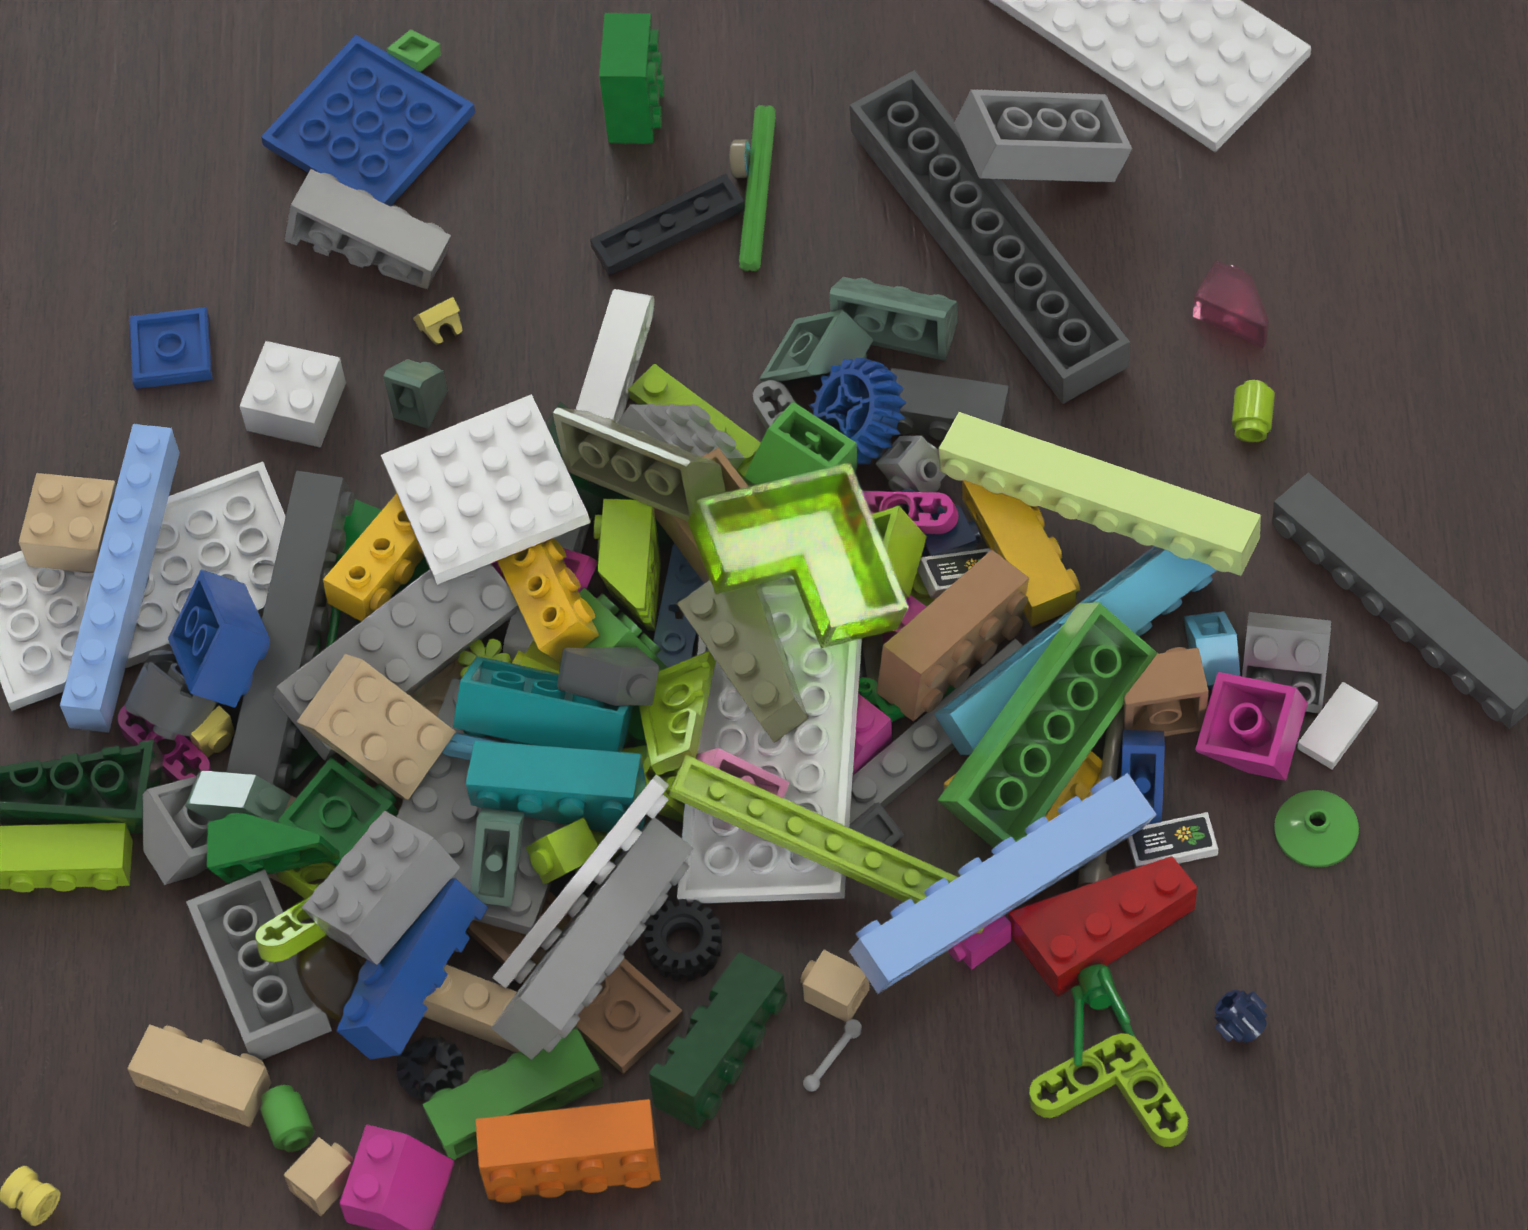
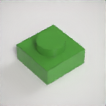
[387,30,441,72]

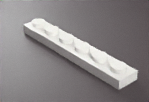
[493,775,669,988]

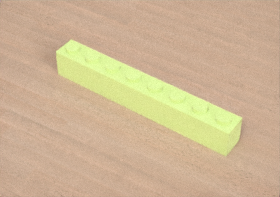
[939,412,1261,576]

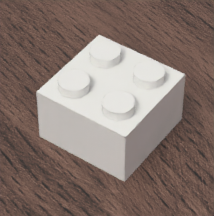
[240,341,346,448]

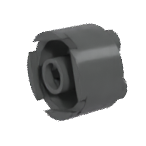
[125,650,217,740]

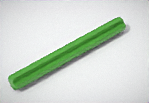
[739,105,776,272]

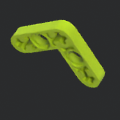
[255,861,336,962]
[1029,1033,1188,1147]

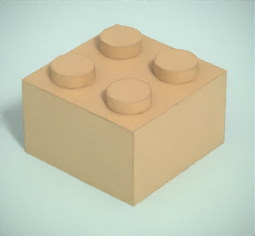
[19,473,117,573]

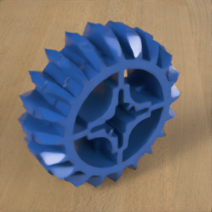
[808,358,907,466]

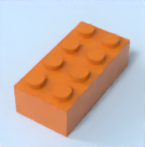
[475,1099,661,1203]

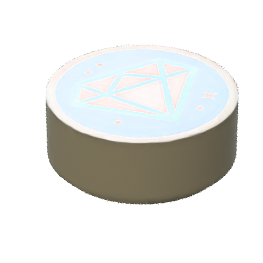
[730,139,751,178]

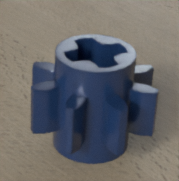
[1214,990,1267,1043]

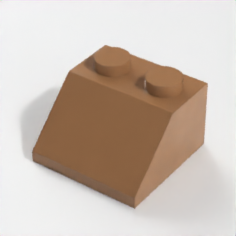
[1123,647,1209,736]

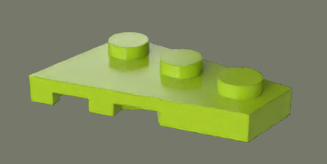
[639,651,716,776]

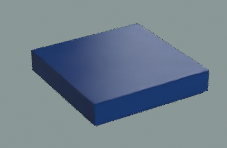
[129,307,213,389]

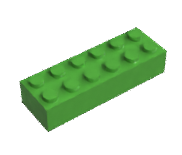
[937,602,1158,848]

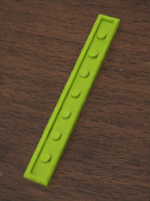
[668,754,984,934]

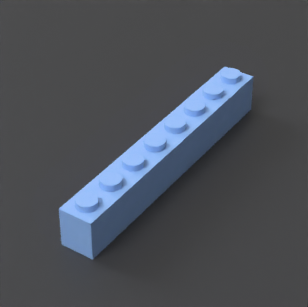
[60,424,180,733]
[849,773,1157,994]

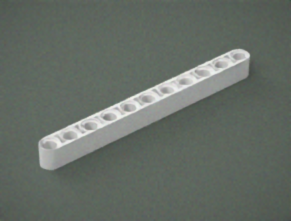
[503,289,654,662]

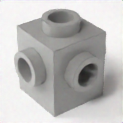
[876,436,946,492]

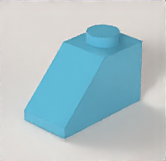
[1184,611,1240,690]

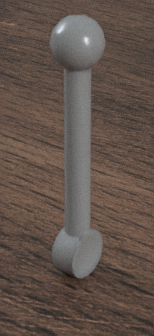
[803,1019,861,1092]

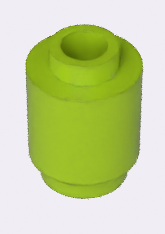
[1232,380,1275,442]

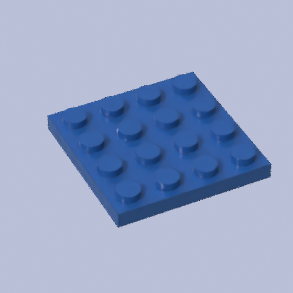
[261,35,475,207]

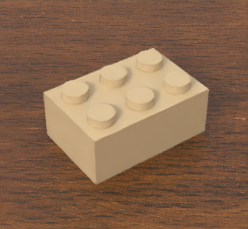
[297,654,456,800]

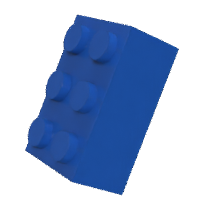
[168,569,270,708]

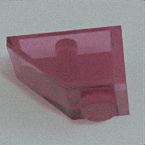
[1193,260,1269,348]

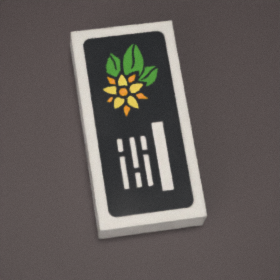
[917,548,991,599]
[1127,812,1218,868]

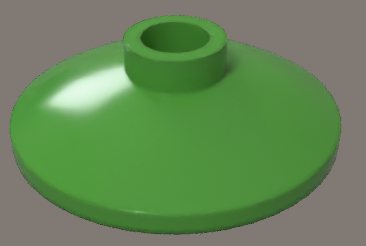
[1274,790,1359,868]

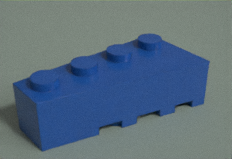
[337,878,488,1059]

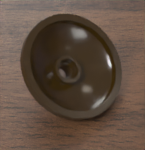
[296,935,367,1022]

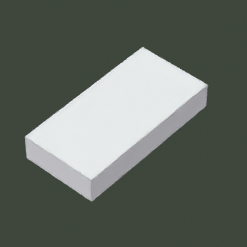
[1297,682,1378,770]

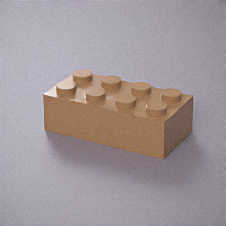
[876,550,1029,721]

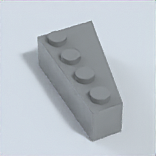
[285,169,451,289]

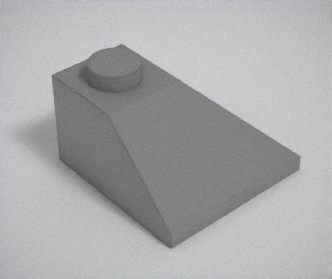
[143,776,210,885]

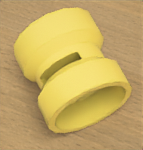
[0,1166,61,1226]

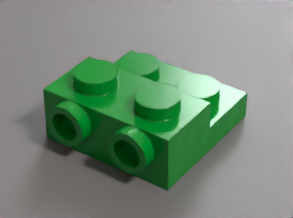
[277,758,399,867]

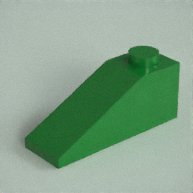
[207,813,339,884]

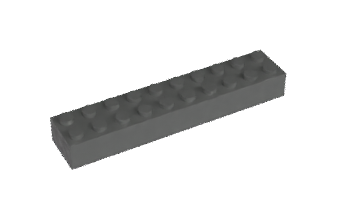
[849,70,1130,404]

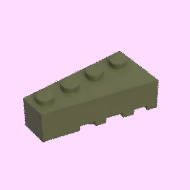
[677,556,808,742]

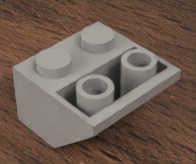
[1242,612,1331,713]

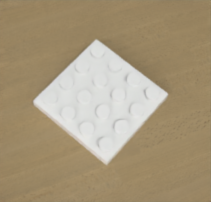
[381,394,590,585]

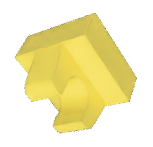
[413,297,462,345]

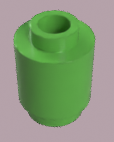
[260,1085,315,1152]

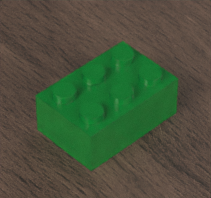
[599,13,665,144]

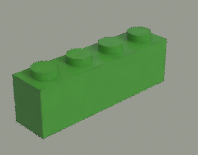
[422,1028,604,1160]

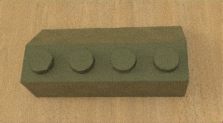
[553,407,726,525]

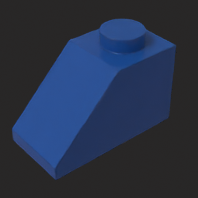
[1121,729,1165,825]

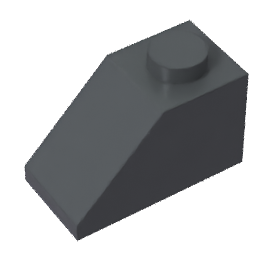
[557,647,659,706]

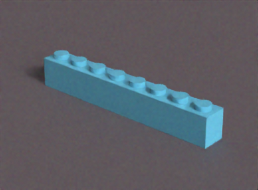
[934,546,1217,755]

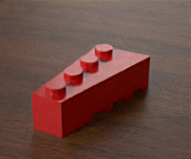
[1008,856,1197,997]

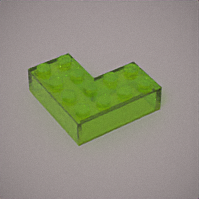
[688,463,909,649]

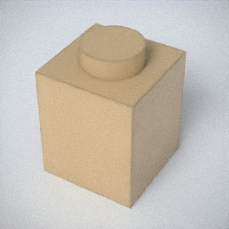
[800,950,870,1022]
[284,1137,353,1216]

